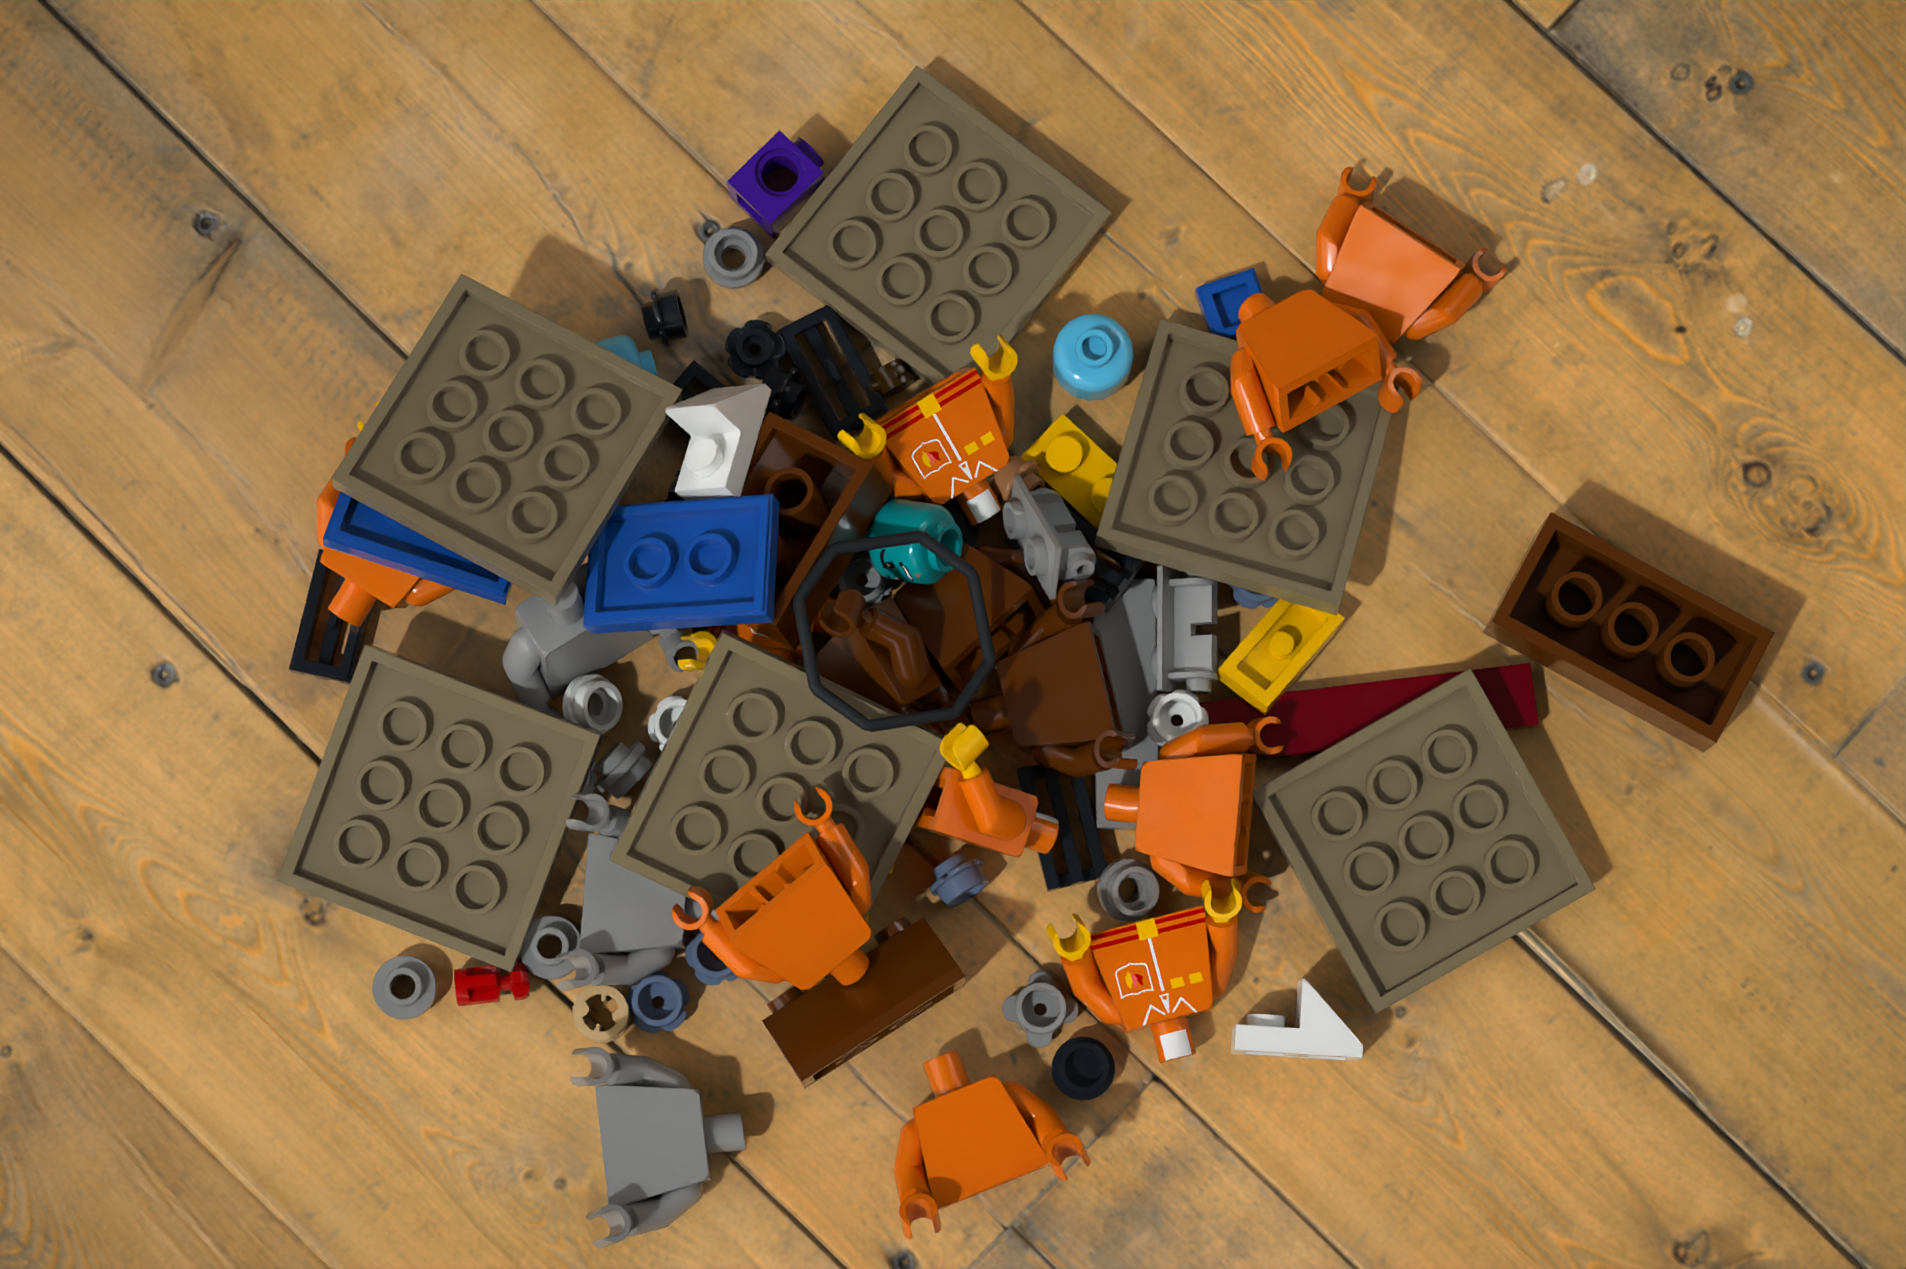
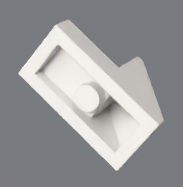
[665,384,771,500]
[1231,978,1363,1062]

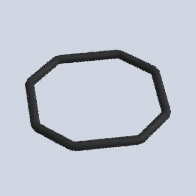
[793,531,996,732]

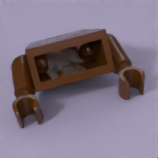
[893,542,1087,735]
[970,579,1138,778]
[816,589,940,730]

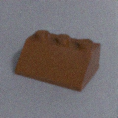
[741,412,892,651]
[762,916,965,1088]

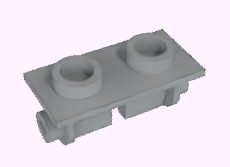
[1003,475,1096,600]
[1151,565,1218,694]

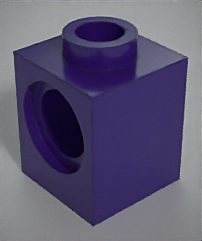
[727,130,824,238]

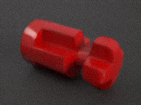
[454,962,530,1006]

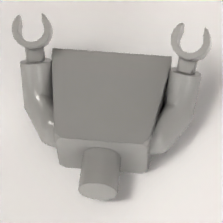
[502,563,699,718]
[555,793,719,991]
[570,1047,746,1248]

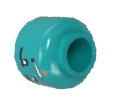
[865,499,963,585]

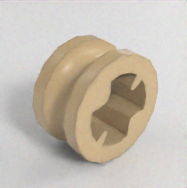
[572,985,631,1043]

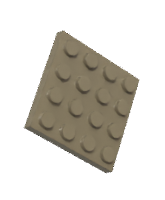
[765,65,1112,386]
[331,273,682,606]
[1094,319,1399,615]
[609,629,946,919]
[277,644,604,972]
[1253,668,1595,1014]

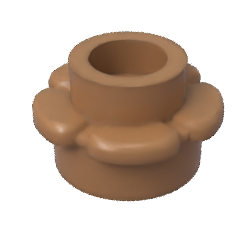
[990,455,1045,513]

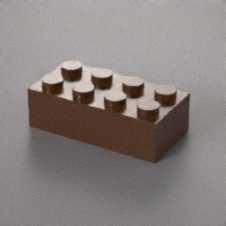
[1483,512,1775,753]

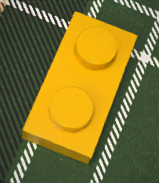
[1020,413,1117,529]
[1217,599,1345,715]

